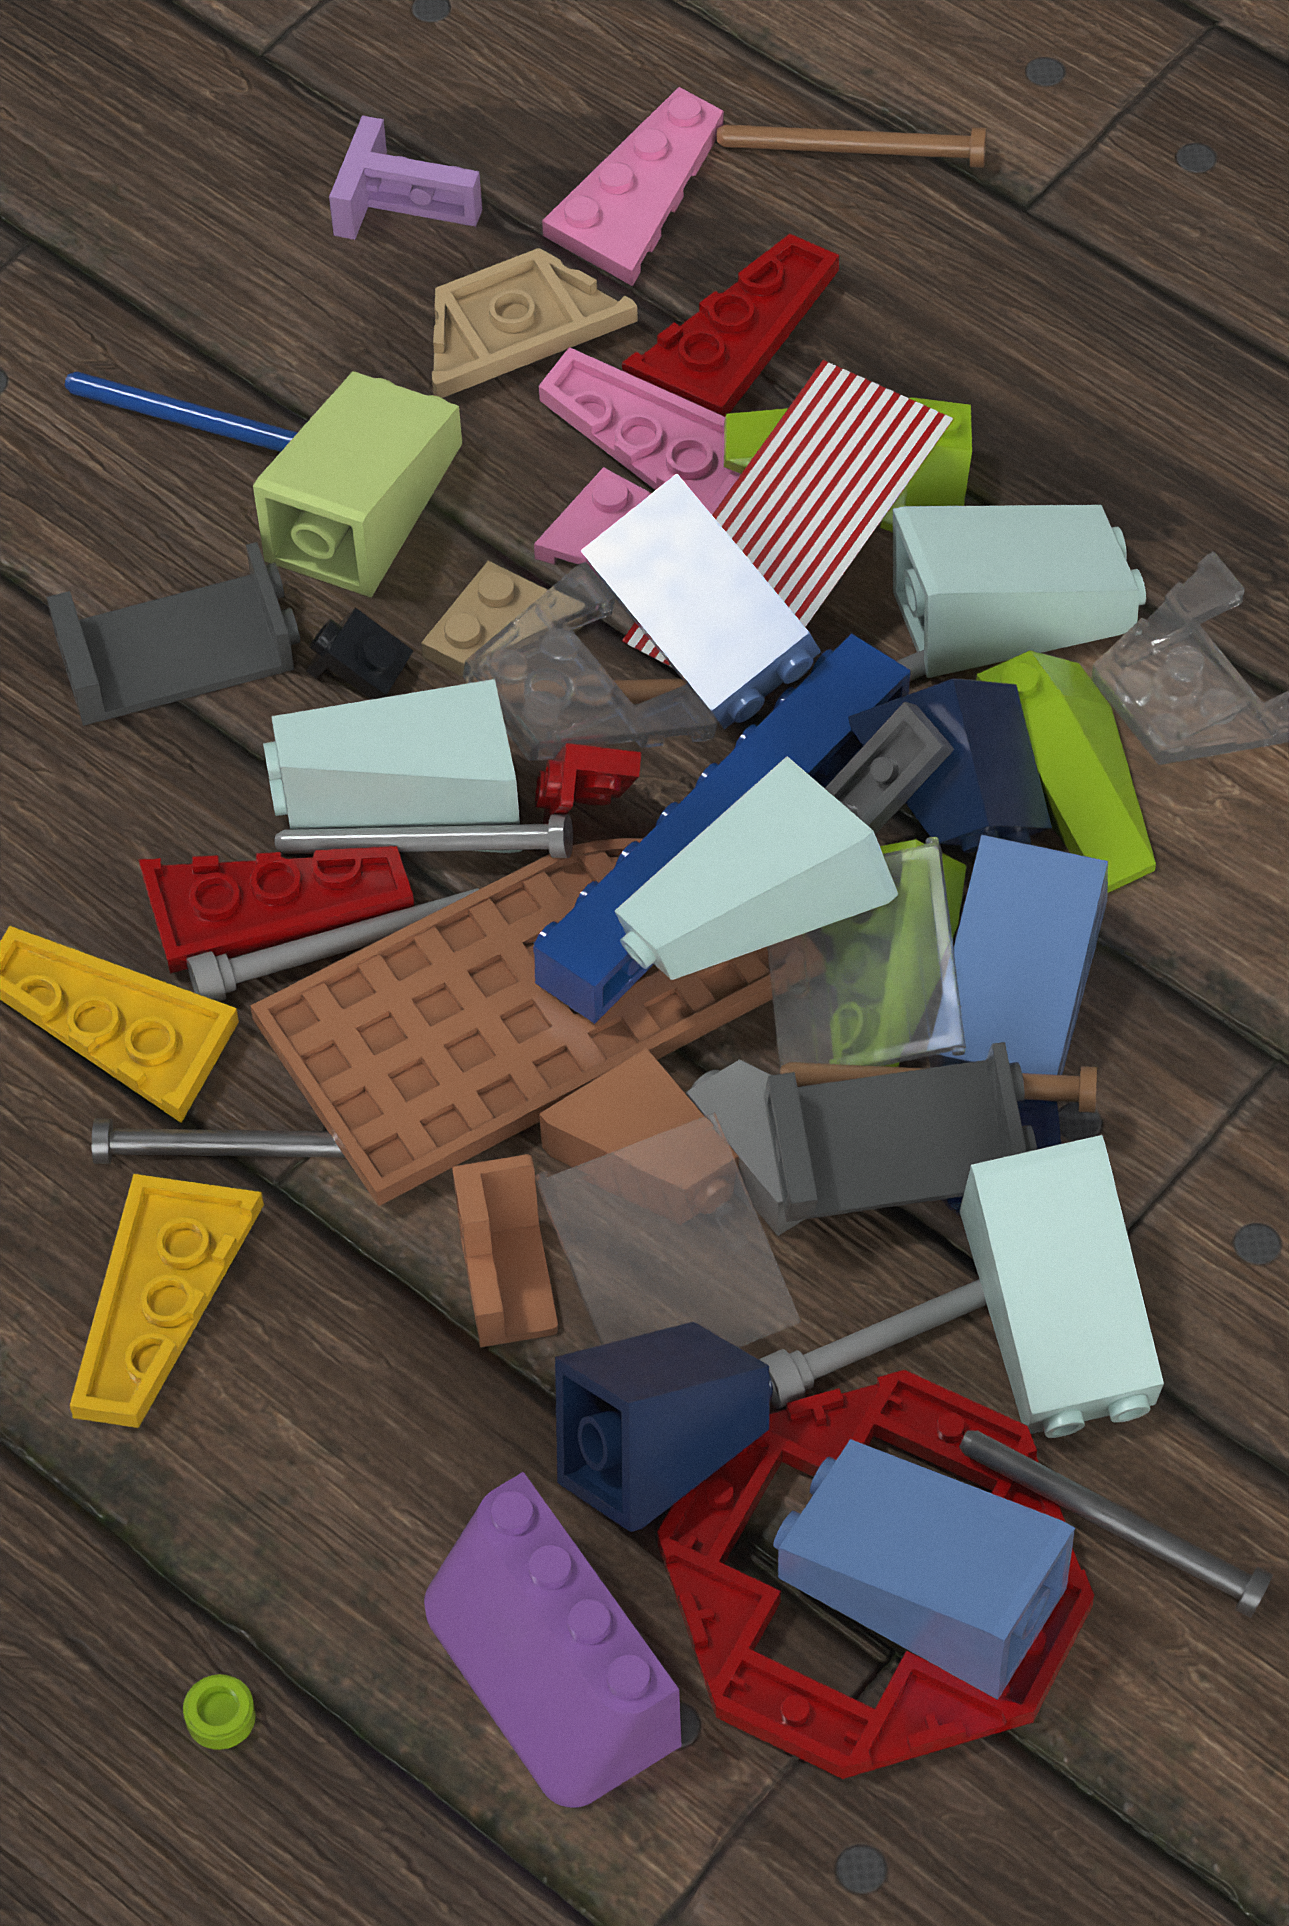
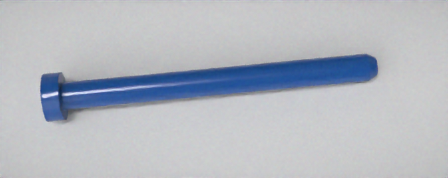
[65,372,298,452]

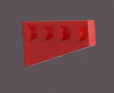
[622,234,839,417]
[138,846,414,974]

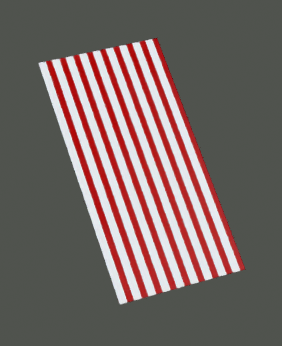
[622,360,954,668]

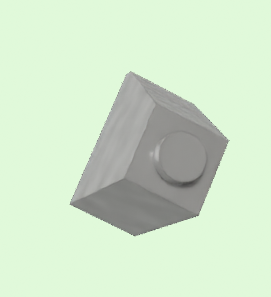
[686,1059,805,1236]

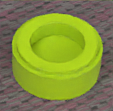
[183,1674,256,1750]

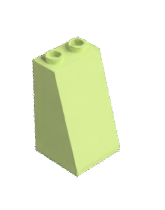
[253,371,462,598]

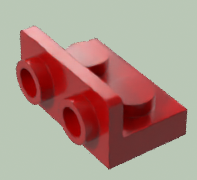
[535,743,641,824]

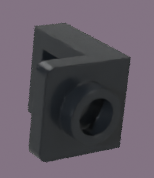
[306,607,414,700]

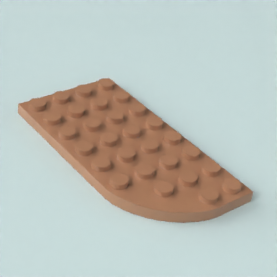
[250,838,822,1206]

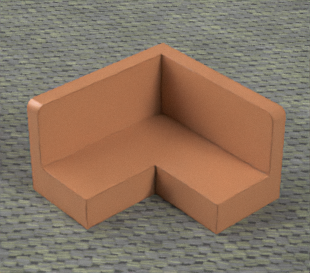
[452,1154,558,1348]

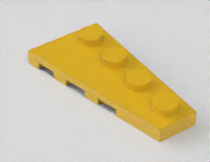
[0,926,239,1123]
[70,1174,264,1428]

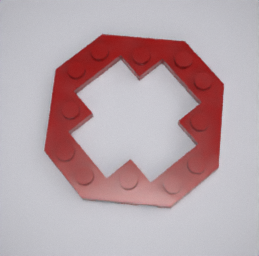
[657,1370,1094,1779]

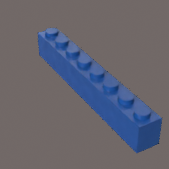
[533,633,911,1024]

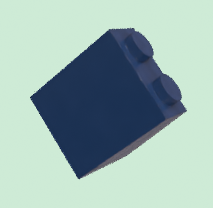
[848,678,1052,853]
[555,1321,773,1532]

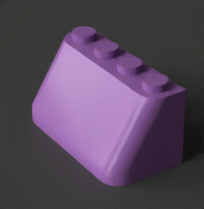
[424,1472,681,1808]

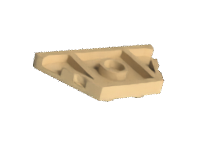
[432,248,638,398]

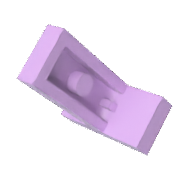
[329,116,482,240]

